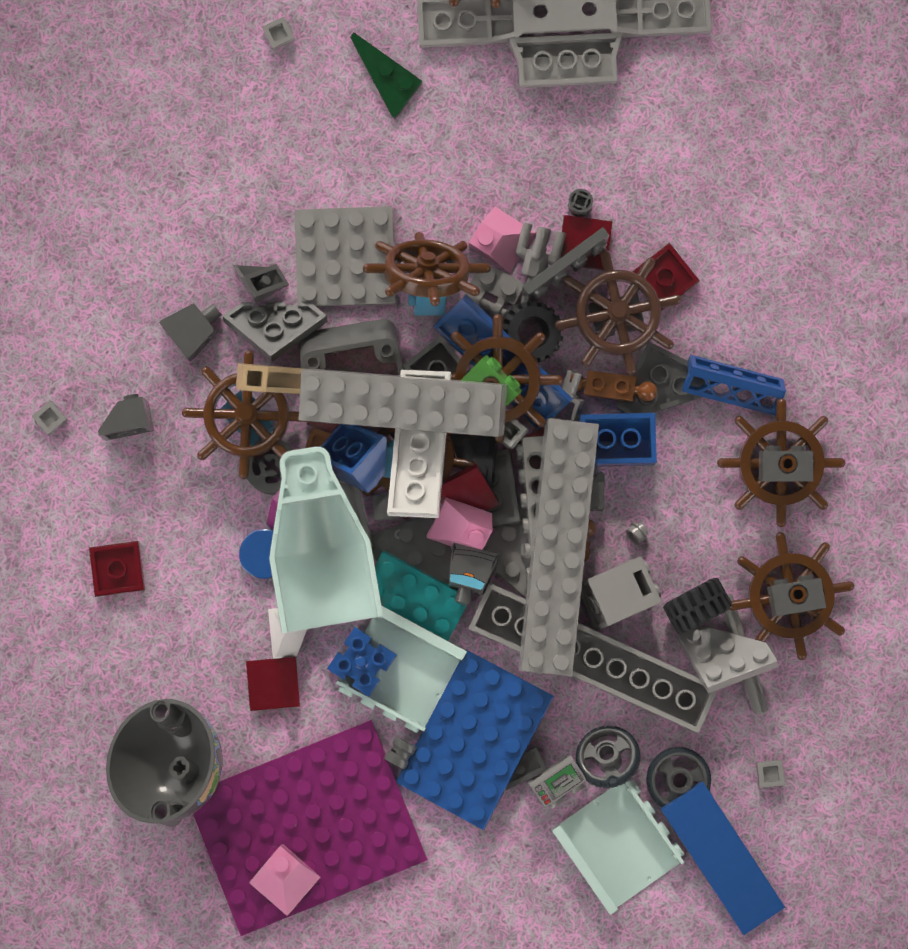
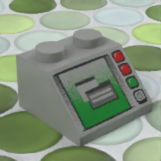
[528,754,587,809]

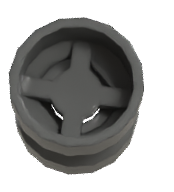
[568,189,593,217]
[384,736,417,770]

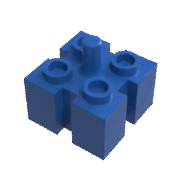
[327,627,397,697]

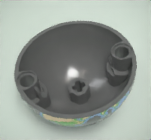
[106,699,223,827]

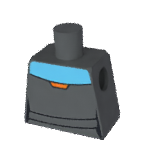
[449,542,500,606]

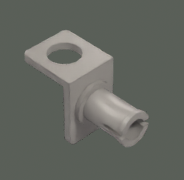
[562,370,585,422]

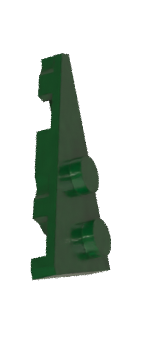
[350,32,423,119]

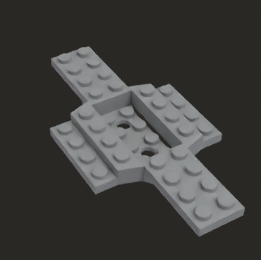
[417,0,712,88]

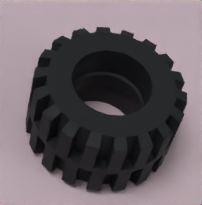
[503,301,564,363]
[663,578,733,634]

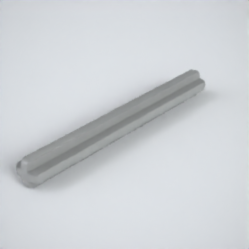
[723,594,768,715]

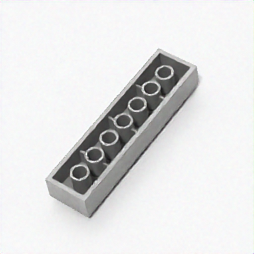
[299,369,507,437]

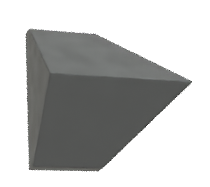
[233,264,289,304]

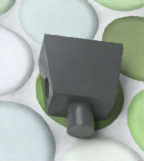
[159,303,222,362]

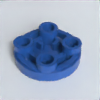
[239,529,273,579]

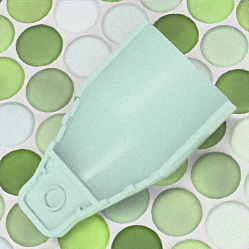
[269,447,383,634]

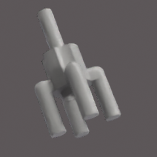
[516,222,566,303]

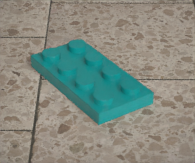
[375,550,467,641]

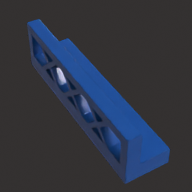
[682,355,786,416]

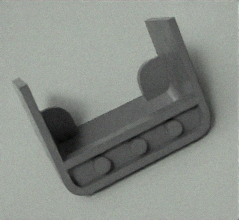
[299,319,403,376]

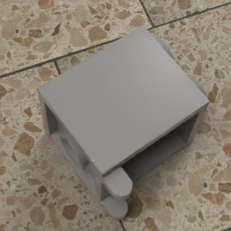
[580,556,661,631]

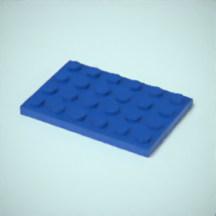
[396,650,555,830]

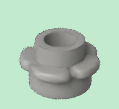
[626,522,648,545]

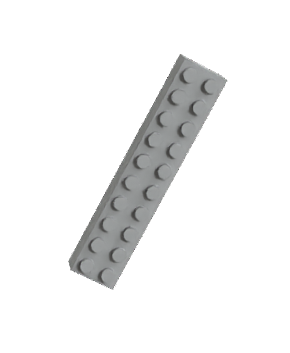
[518,418,599,677]
[468,583,718,733]

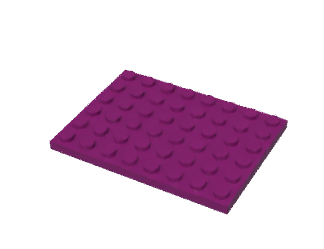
[193,720,428,936]

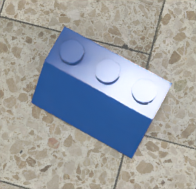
[580,413,657,467]
[320,424,387,493]

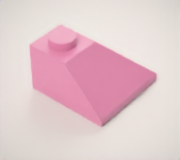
[469,207,536,274]
[427,497,493,550]
[249,844,320,916]

